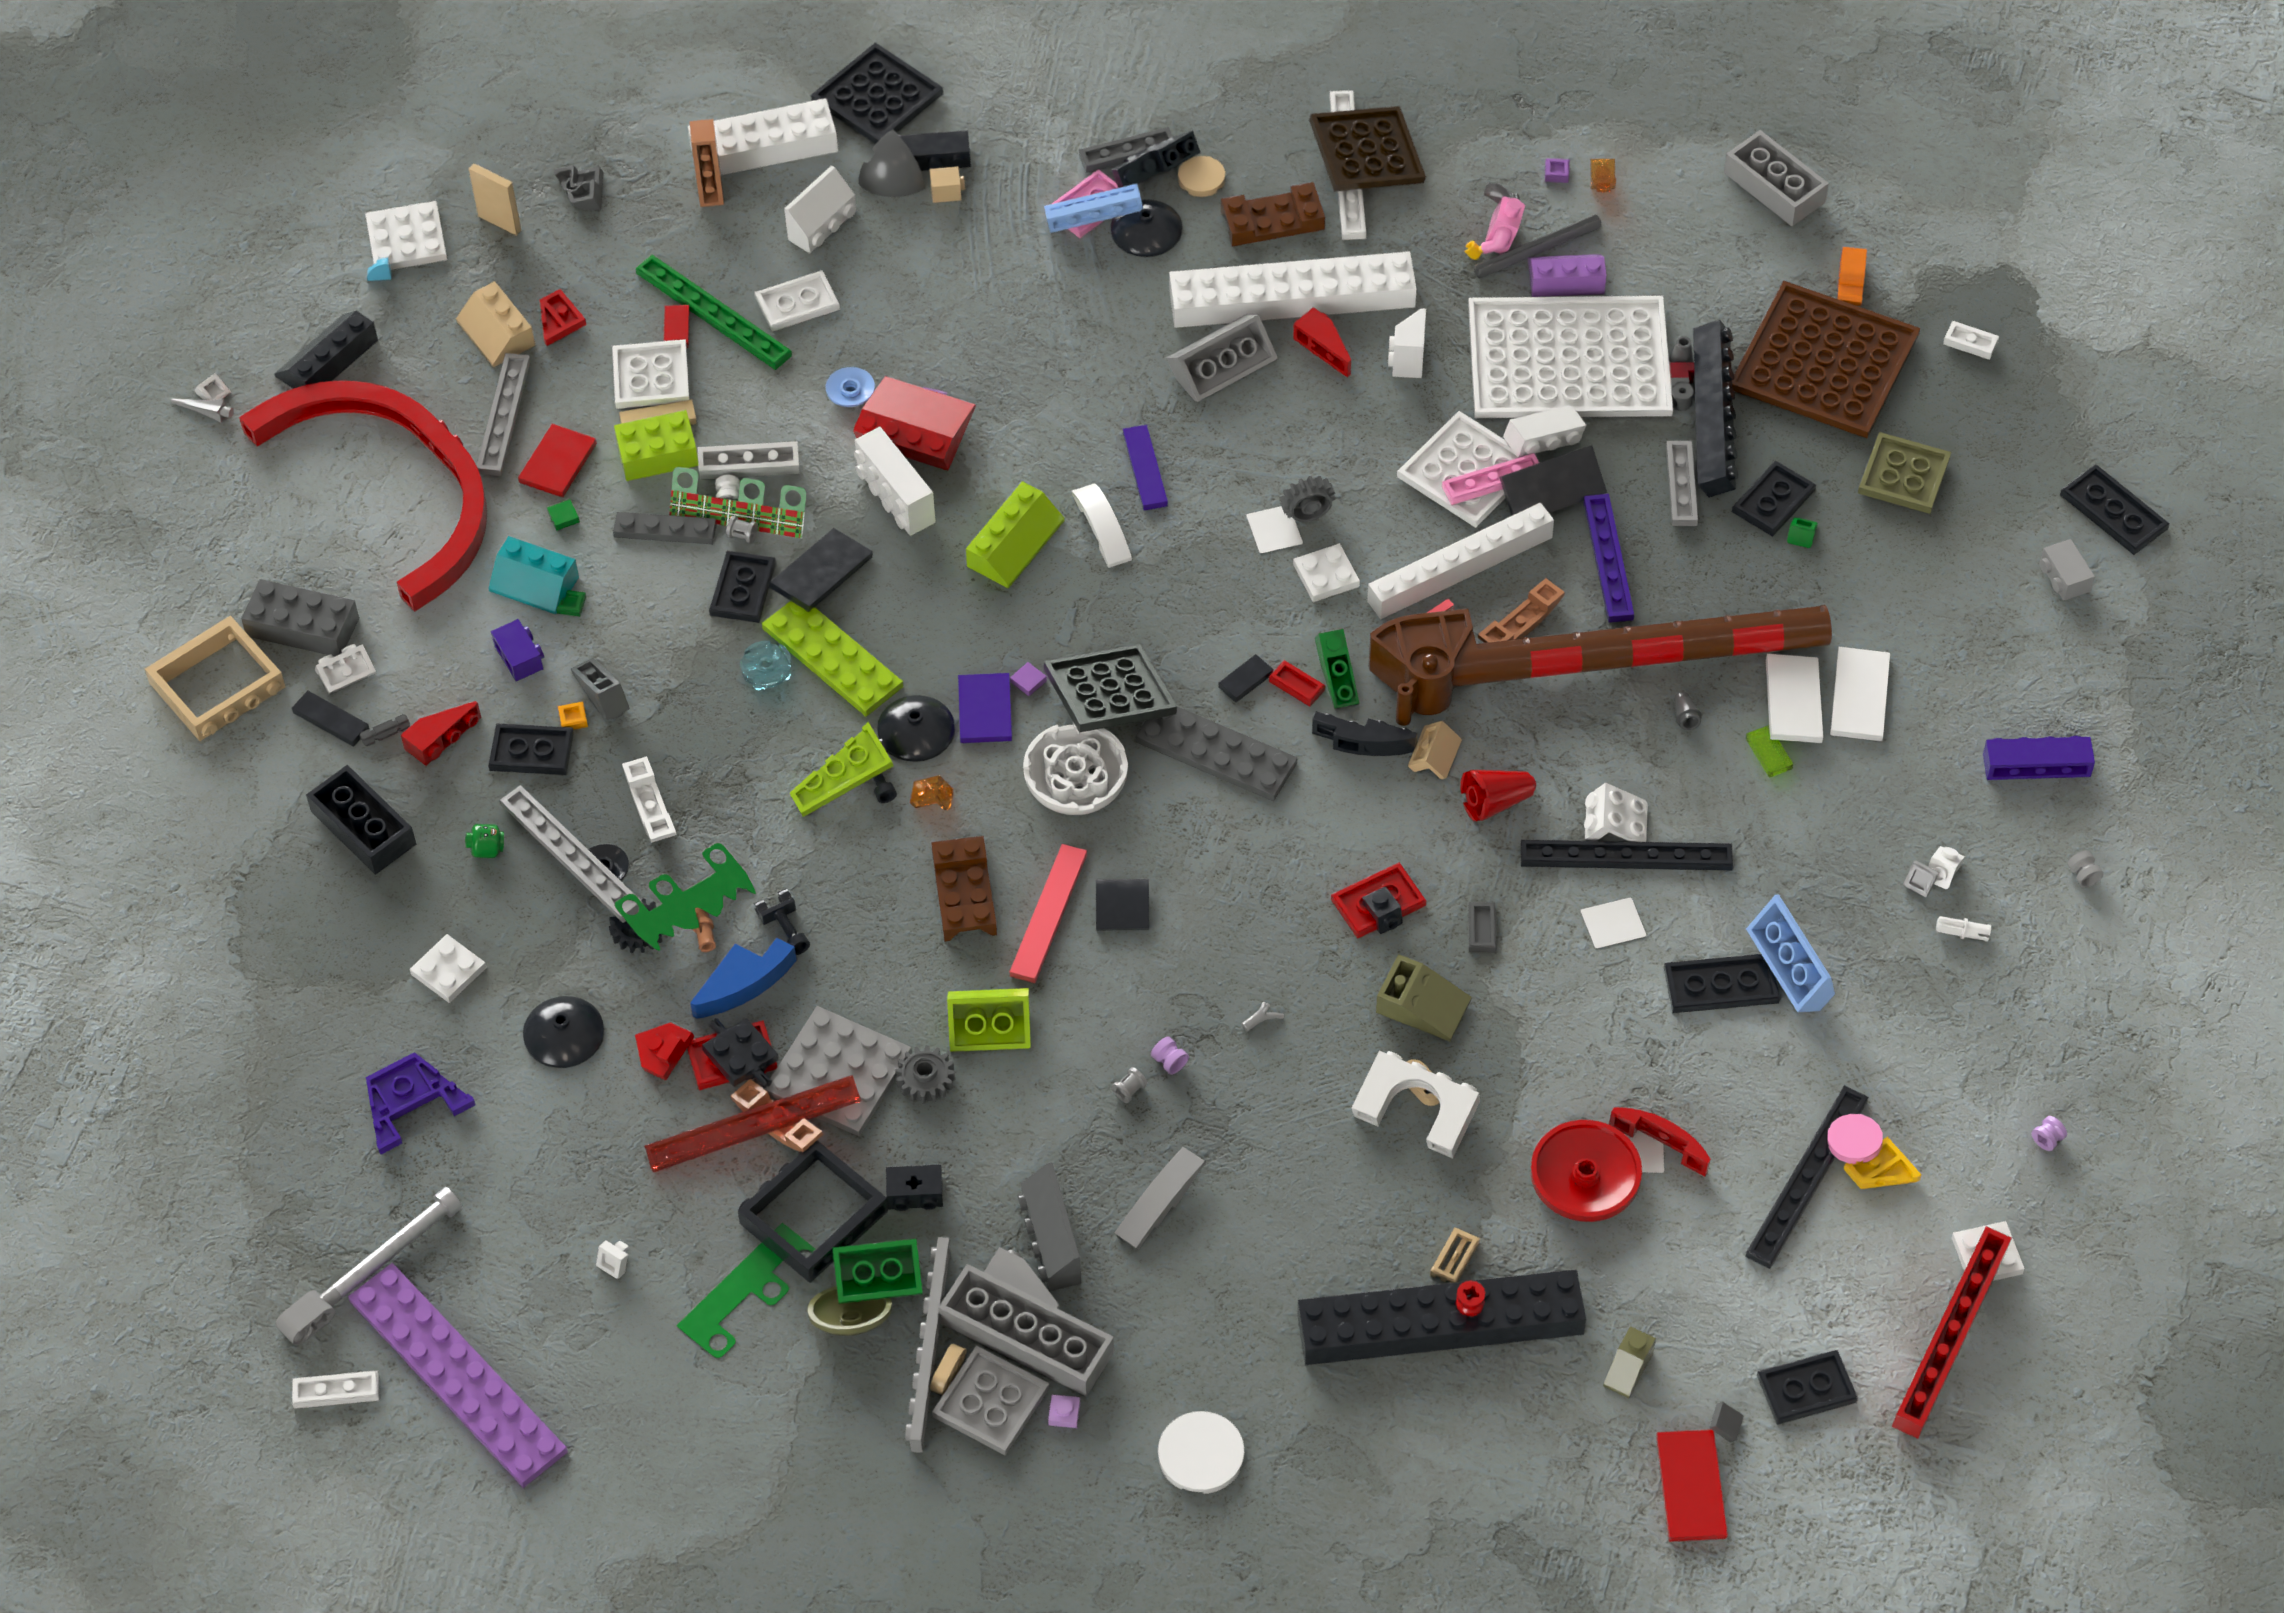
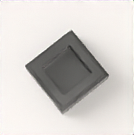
[1709,1402,1744,1442]

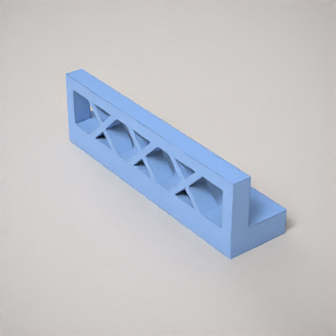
[1044,184,1143,233]

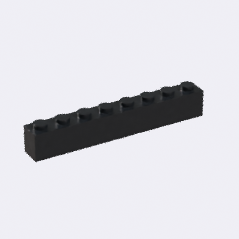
[1693,319,1738,498]

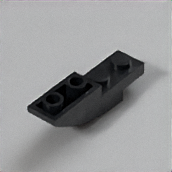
[1112,131,1201,188]
[1312,711,1417,756]

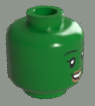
[465,824,504,858]

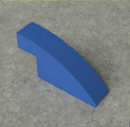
[690,938,797,1019]

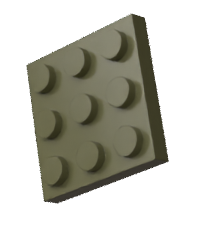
[1858,432,1951,514]

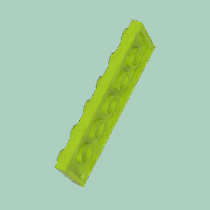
[762,601,904,717]

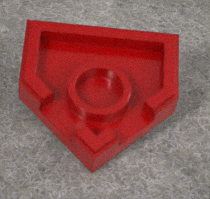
[635,1022,694,1080]

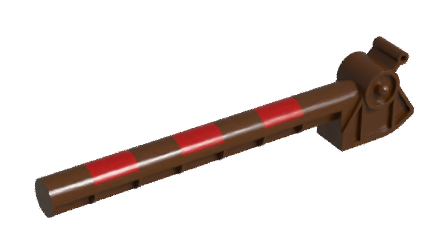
[1368,605,1832,726]

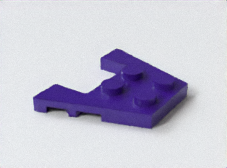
[366,1052,476,1155]

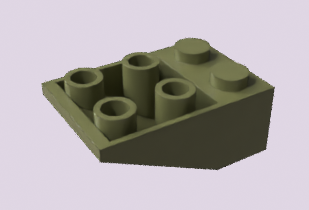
[1376,954,1472,1042]

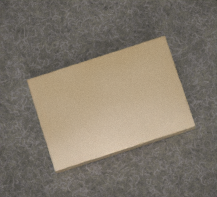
[469,164,521,236]

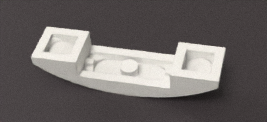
[1072,484,1132,568]
[622,756,676,843]

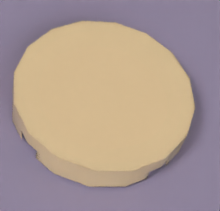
[1178,156,1225,197]

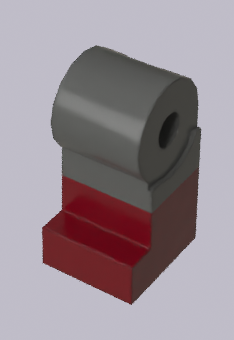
[1669,362,1694,411]

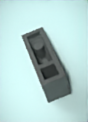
[571,658,630,720]

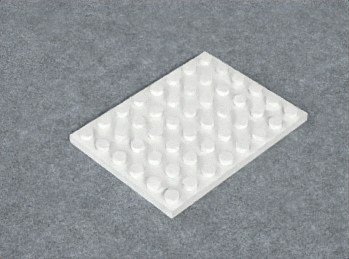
[1468,296,1673,418]

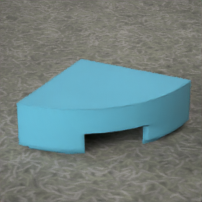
[367,258,392,281]

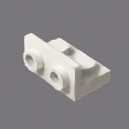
[315,644,376,694]

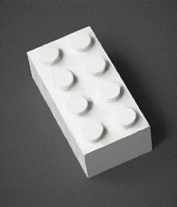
[854,427,936,536]

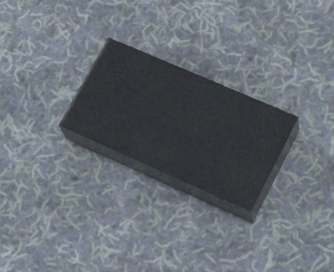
[1218,654,1273,703]

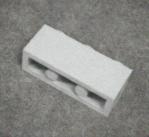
[1503,405,1586,458]

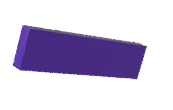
[1123,425,1168,511]

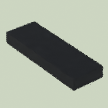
[292,690,369,747]

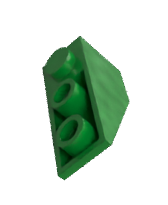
[1315,629,1360,709]

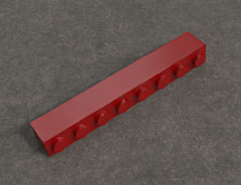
[1892,1226,2012,1439]

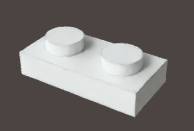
[1943,321,1999,360]

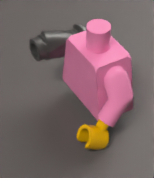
[1465,182,1525,260]

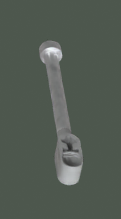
[275,1187,462,1346]

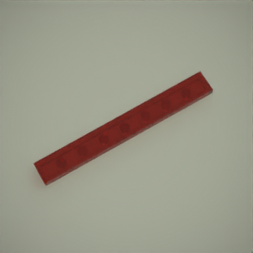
[645,1075,861,1173]

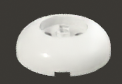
[1023,722,1128,815]

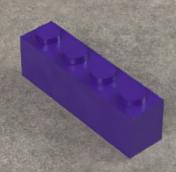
[1983,736,2095,780]

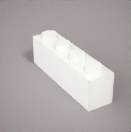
[697,441,799,480]

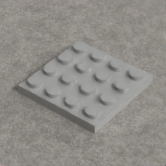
[765,1006,912,1137]

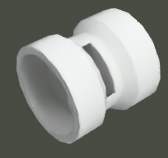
[715,475,740,501]

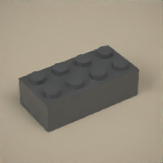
[241,579,359,656]

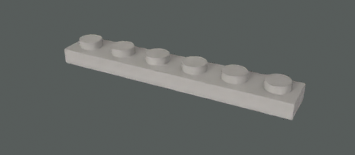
[477,353,531,476]

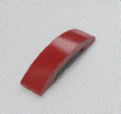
[1609,1107,1711,1177]

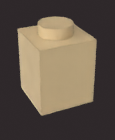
[930,167,965,203]

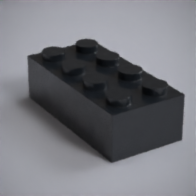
[306,765,417,875]

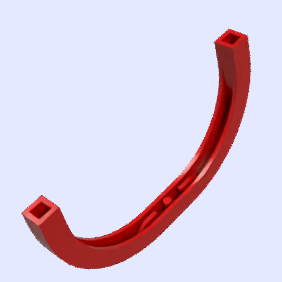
[239,381,487,612]

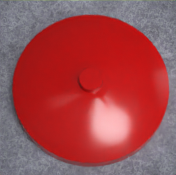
[1531,1120,1642,1222]

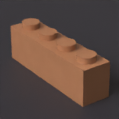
[690,119,724,207]

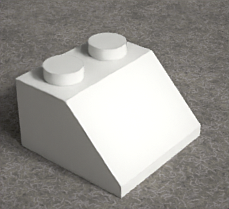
[1388,309,1426,378]

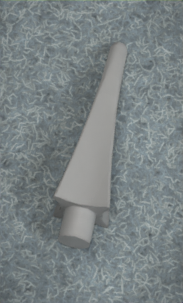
[171,398,234,423]

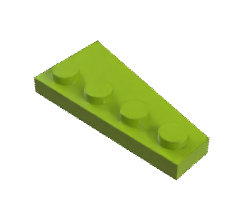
[790,722,894,817]

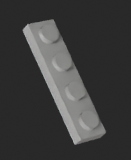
[1666,441,1698,526]

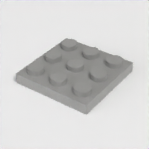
[932,1345,1050,1456]

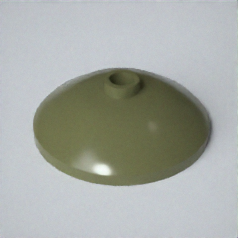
[807,1286,892,1336]

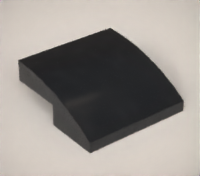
[1096,879,1149,931]

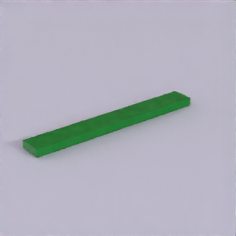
[635,255,792,370]

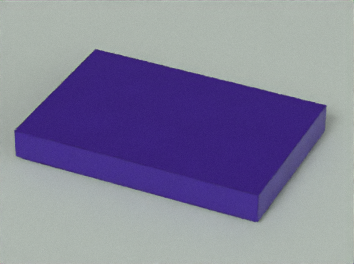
[958,673,1012,743]

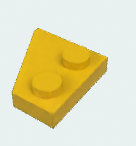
[1844,1137,1922,1189]

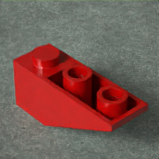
[401,701,481,766]

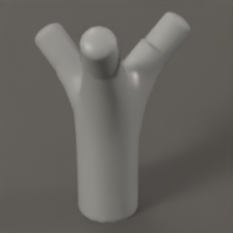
[1241,1002,1284,1032]

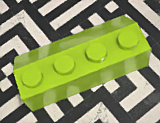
[966,481,1065,589]

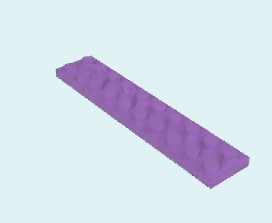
[348,1263,568,1488]

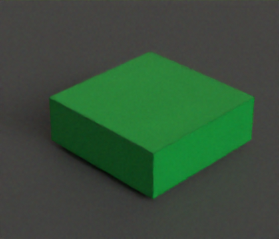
[547,499,580,531]
[556,590,586,617]

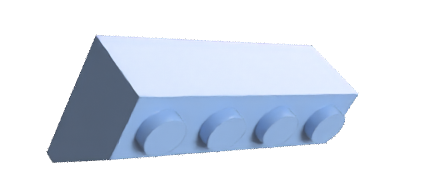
[1746,895,1835,1012]

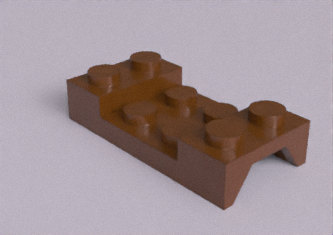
[1221,182,1325,247]
[931,836,997,942]

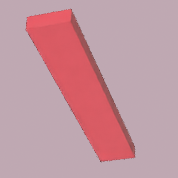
[1010,844,1087,983]

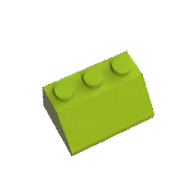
[947,988,1031,1052]

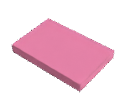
[1052,169,1118,238]

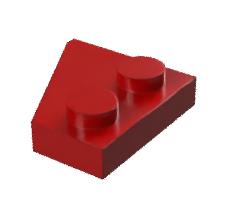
[540,289,587,346]

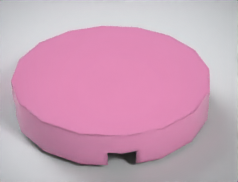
[1828,1114,1883,1164]

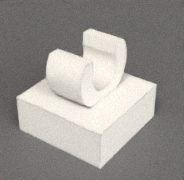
[596,1241,629,1279]

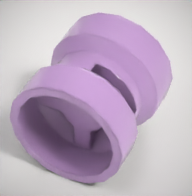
[1151,1037,1189,1075]

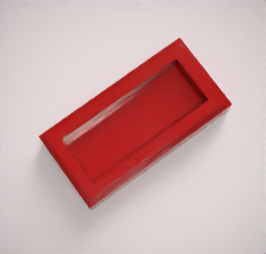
[664,305,690,348]
[1269,660,1325,707]

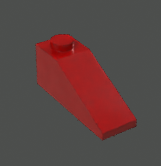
[1293,307,1351,378]

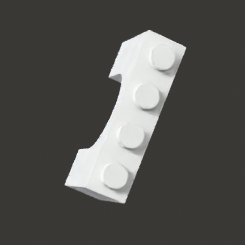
[1352,1051,1480,1158]

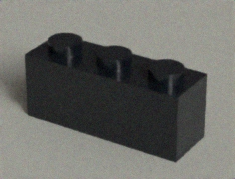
[899,130,971,171]

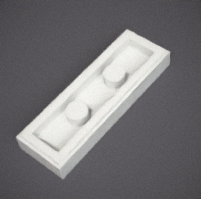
[292,1371,379,1408]

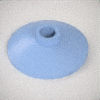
[826,367,875,407]

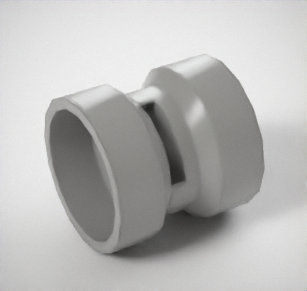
[2068,850,2104,888]

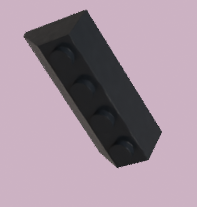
[274,311,378,389]

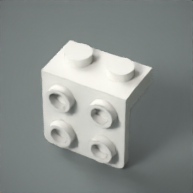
[1584,783,1648,842]

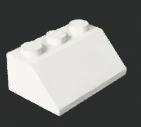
[784,165,856,253]

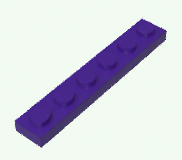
[1584,494,1634,623]

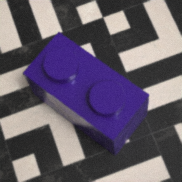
[491,619,544,682]

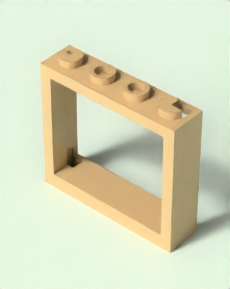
[145,615,286,741]

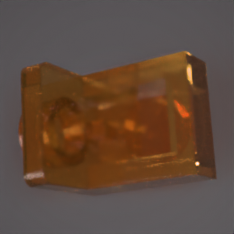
[1590,159,1616,192]
[910,775,953,810]

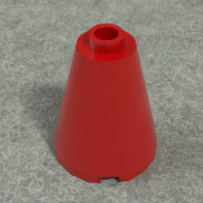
[1460,769,1536,821]

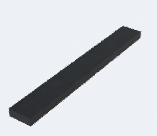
[1520,840,1733,871]
[1745,1085,1869,1269]

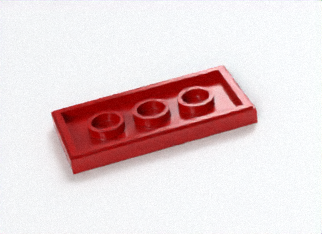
[1656,1430,1727,1542]

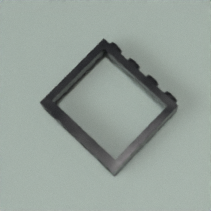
[738,1140,888,1283]

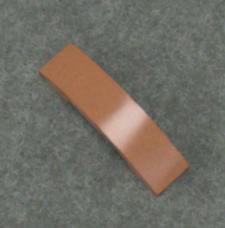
[1478,578,1565,643]
[731,1079,823,1152]

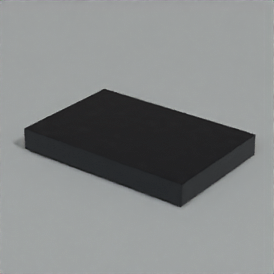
[1732,460,1816,537]
[709,551,776,623]
[488,723,574,775]
[1757,1349,1858,1425]

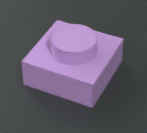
[1048,1395,1080,1428]

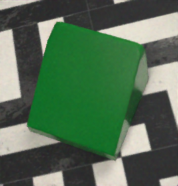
[1787,517,1818,548]

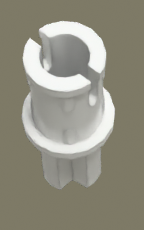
[1936,916,1991,942]

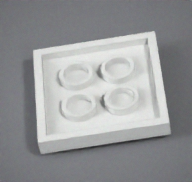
[365,201,447,270]
[612,340,690,409]

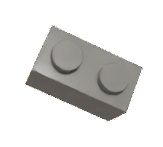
[2039,539,2095,601]

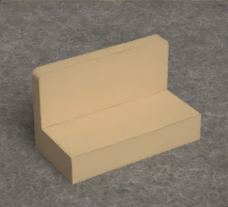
[1408,721,1462,780]

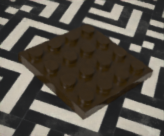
[1309,106,1426,191]

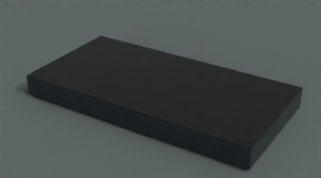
[1499,445,1607,516]
[2060,464,2170,555]
[770,528,873,612]
[1664,954,1780,1013]

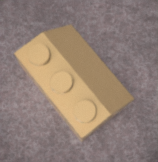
[456,281,535,368]

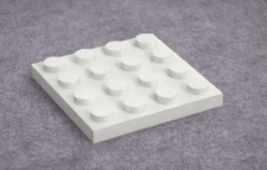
[1397,411,1518,528]

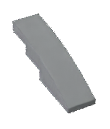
[1115,1147,1206,1250]

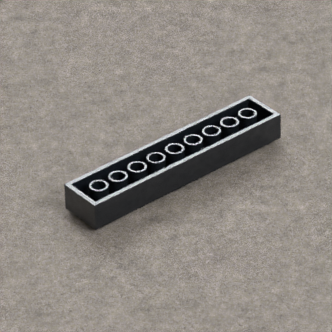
[1297,1269,1586,1365]

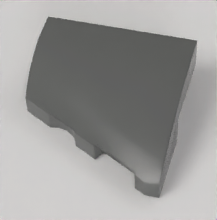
[554,165,603,210]

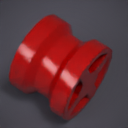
[1456,1281,1485,1316]

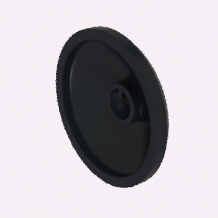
[1111,199,1182,257]
[877,695,955,762]
[523,996,604,1068]

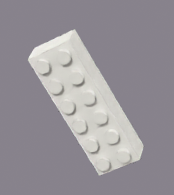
[688,99,838,175]

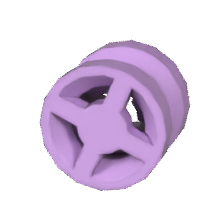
[2031,1116,2067,1151]

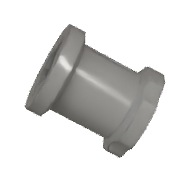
[726,516,758,544]
[1111,1067,1148,1103]

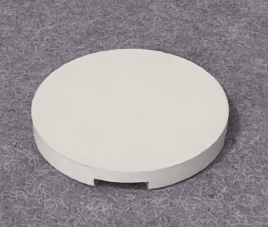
[1158,1411,1244,1494]

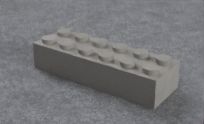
[938,1264,1114,1397]

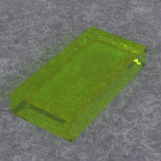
[1745,725,1793,778]

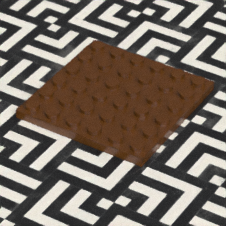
[1732,280,1921,438]

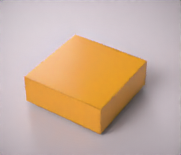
[558,701,588,730]

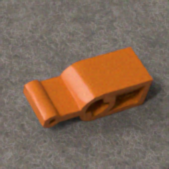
[1837,247,1867,306]

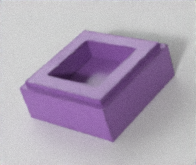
[1545,158,1570,183]
[1010,662,1047,696]

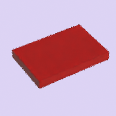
[518,424,597,498]
[1331,862,1426,939]
[687,1020,777,1091]

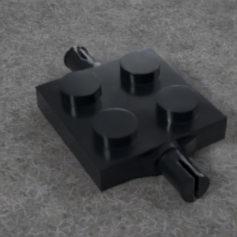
[702,1018,778,1089]

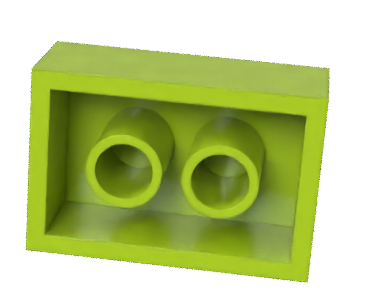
[614,410,699,481]

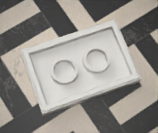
[755,270,840,332]

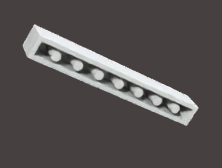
[1367,502,1554,620]

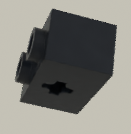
[886,1164,943,1211]

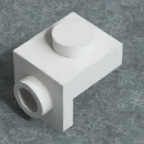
[1928,846,1965,889]

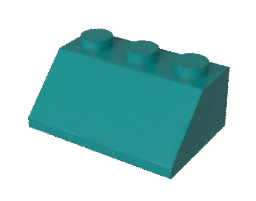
[488,536,579,614]

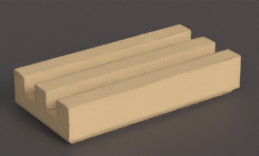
[1430,1227,1480,1283]

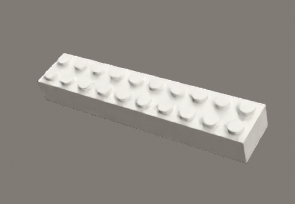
[1169,252,1416,328]

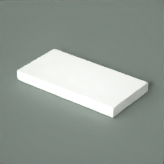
[1830,647,1890,741]
[1766,654,1823,743]

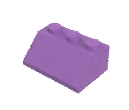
[1528,254,1606,297]

